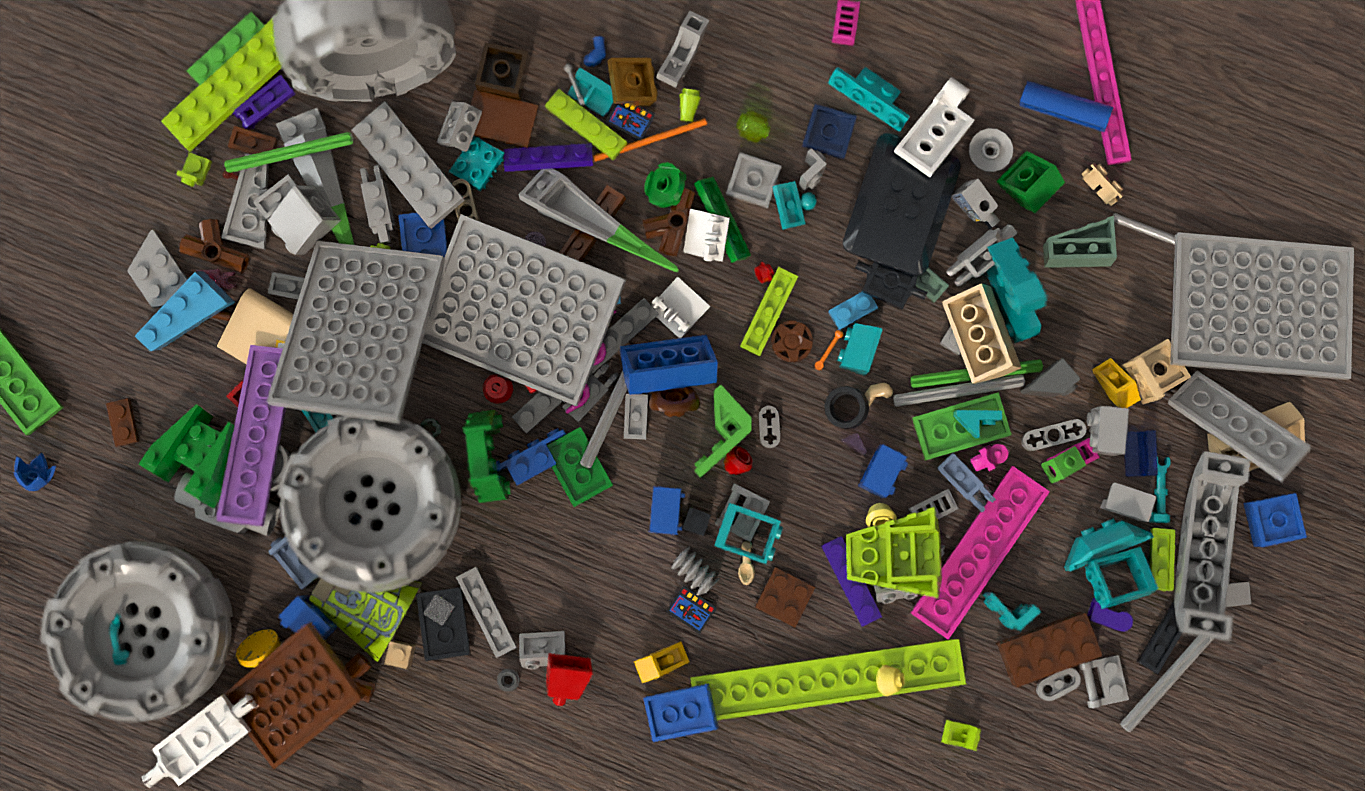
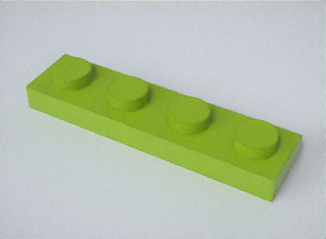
[545,89,627,161]
[740,267,798,357]

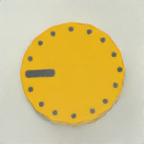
[236,629,281,667]

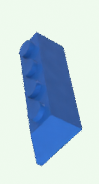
[620,335,718,395]

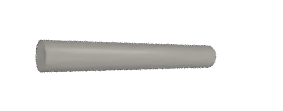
[1114,213,1175,245]

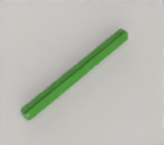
[225,132,353,172]
[910,359,1043,388]

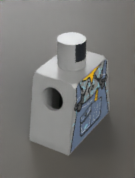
[951,178,1000,229]

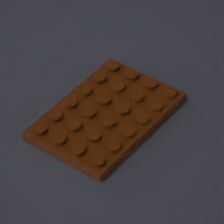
[224,622,365,769]

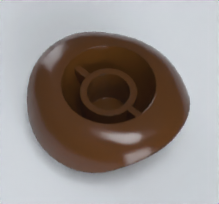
[649,386,700,417]

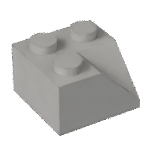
[1086,406,1128,456]

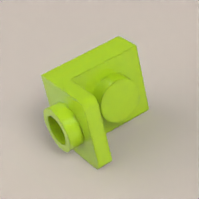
[176,152,212,187]

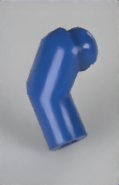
[584,36,606,67]

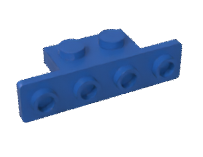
[494,428,566,486]

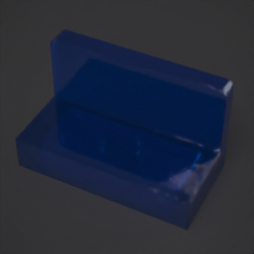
[1124,430,1158,477]

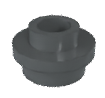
[497,669,520,692]

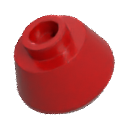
[483,373,513,404]
[724,446,753,475]

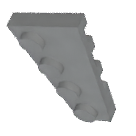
[221,153,269,250]

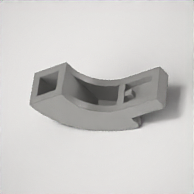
[656,11,710,88]

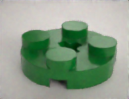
[644,163,686,208]

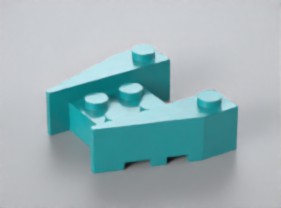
[986,237,1047,343]

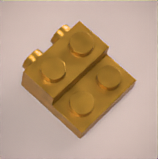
[607,58,657,106]

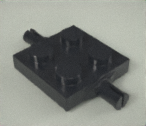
[855,260,928,310]

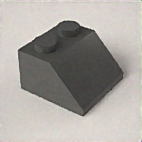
[1020,358,1081,397]

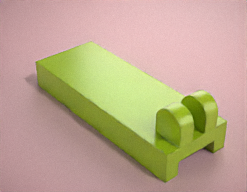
[1149,528,1175,591]

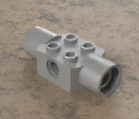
[175,472,280,536]

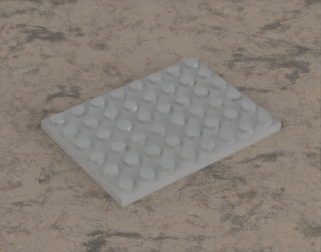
[422,214,626,406]
[1170,232,1354,380]
[267,241,445,423]

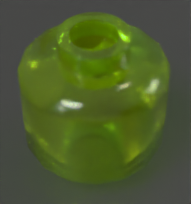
[736,110,770,143]

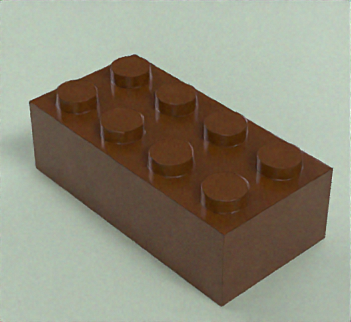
[996,612,1102,687]

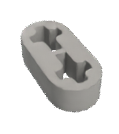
[758,406,780,448]

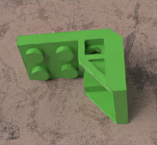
[694,385,752,478]

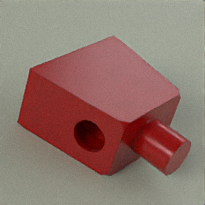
[546,653,593,706]

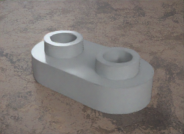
[1036,668,1080,701]

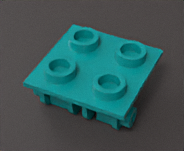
[449,136,505,192]

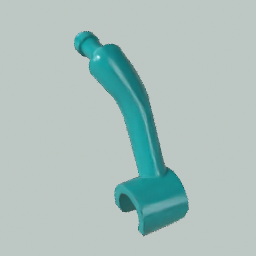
[110,614,129,666]

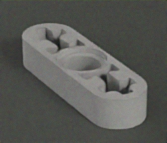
[1021,419,1086,451]

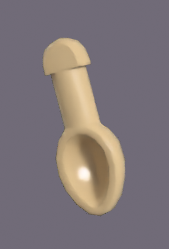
[738,541,755,585]

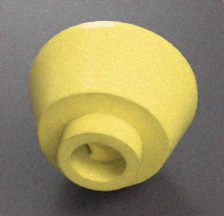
[866,503,897,527]
[877,665,905,696]

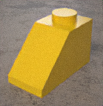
[1092,358,1141,408]
[634,641,689,683]

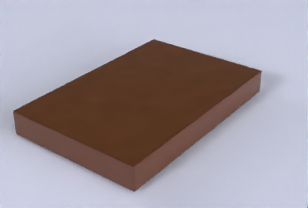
[471,90,539,148]

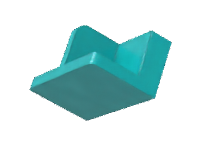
[568,68,613,117]

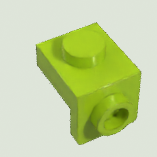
[941,720,981,751]

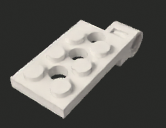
[894,77,974,177]

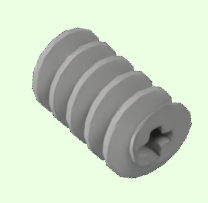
[671,546,720,596]

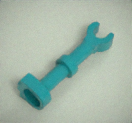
[1149,457,1171,523]

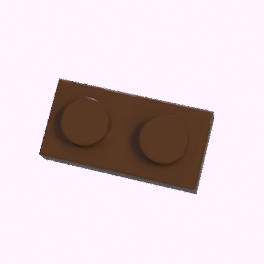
[227,126,278,155]
[106,398,140,447]

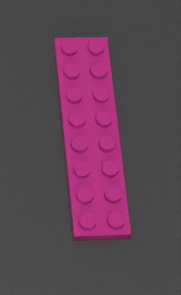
[910,466,1050,639]

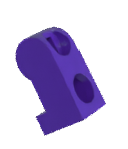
[1087,598,1133,632]

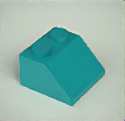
[837,323,883,376]

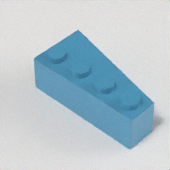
[135,271,235,352]

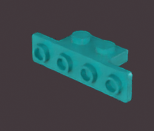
[828,67,910,132]

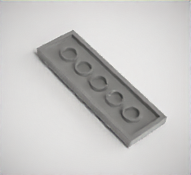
[352,101,465,229]
[1168,371,1311,482]

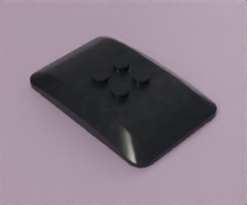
[842,133,961,276]

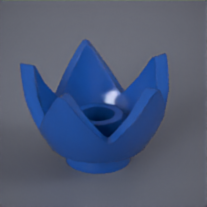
[14,453,56,491]

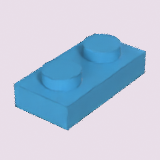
[828,292,878,330]

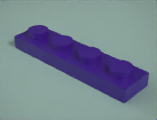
[504,143,593,172]
[821,536,882,627]

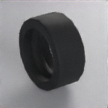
[824,386,869,429]

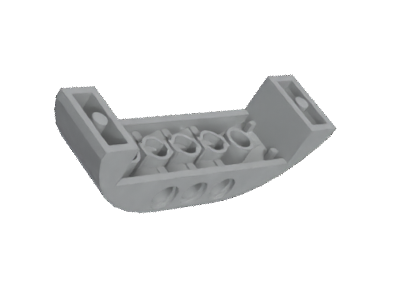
[1174,451,1250,641]

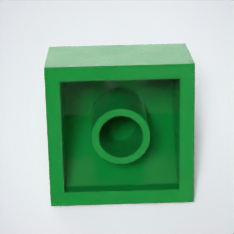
[996,151,1065,214]

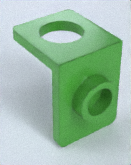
[1041,446,1086,483]

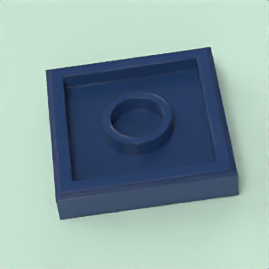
[802,104,857,159]

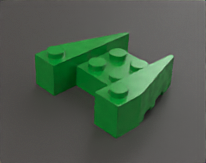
[138,404,234,509]
[463,410,511,503]

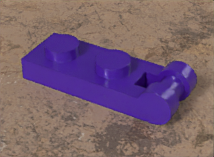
[233,75,295,130]

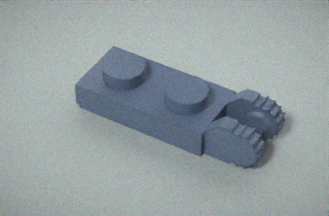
[937,453,996,512]

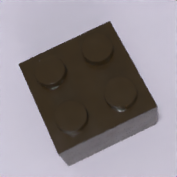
[475,42,530,101]

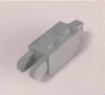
[360,165,395,244]
[946,224,1017,286]

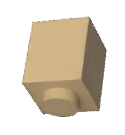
[385,640,416,669]

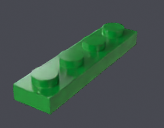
[694,176,751,263]

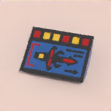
[606,103,655,140]
[666,585,717,634]

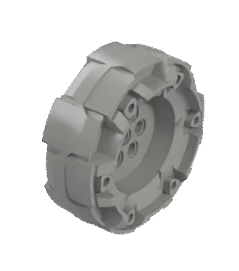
[272,0,456,102]
[278,415,461,592]
[41,541,233,722]

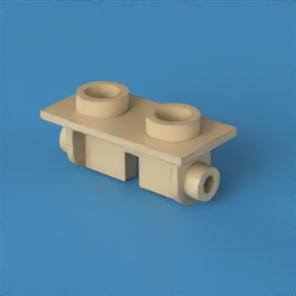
[1082,163,1123,206]

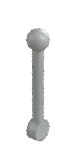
[564,64,585,106]

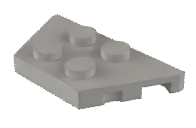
[127,230,188,308]

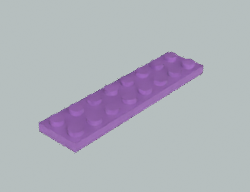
[216,345,286,527]

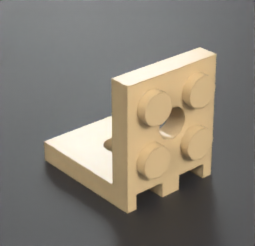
[1120,339,1191,404]

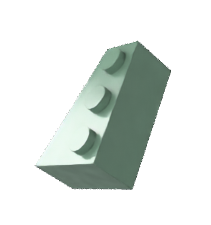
[1043,215,1117,268]

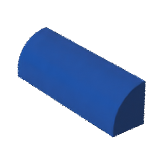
[1020,81,1113,132]

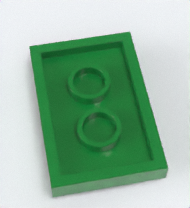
[547,427,613,507]

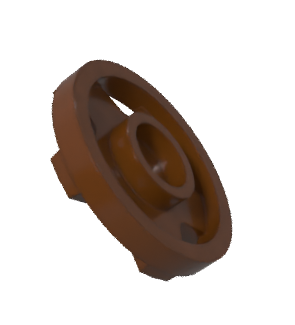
[771,321,813,362]

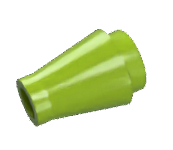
[680,89,701,122]

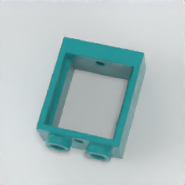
[714,503,783,564]
[1085,547,1158,609]

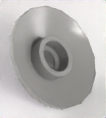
[969,128,1013,172]

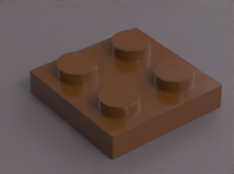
[755,567,815,628]

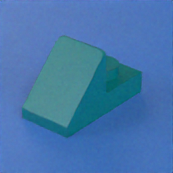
[953,410,1002,439]

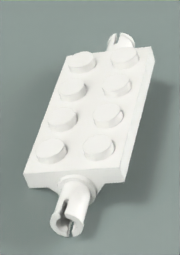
[142,694,256,788]

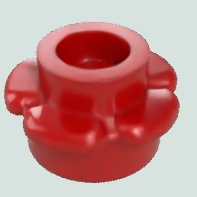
[755,262,774,283]

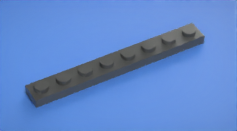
[512,298,659,434]

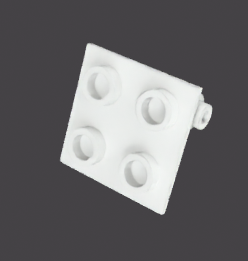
[684,209,730,262]
[651,277,710,338]

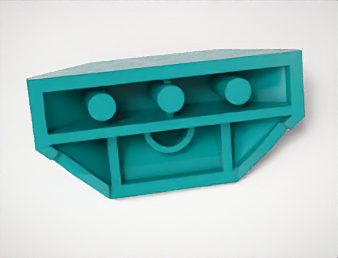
[1064,518,1154,571]

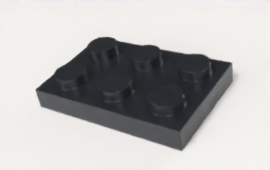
[416,587,471,661]

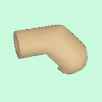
[865,383,893,406]

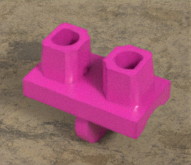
[970,444,1009,472]

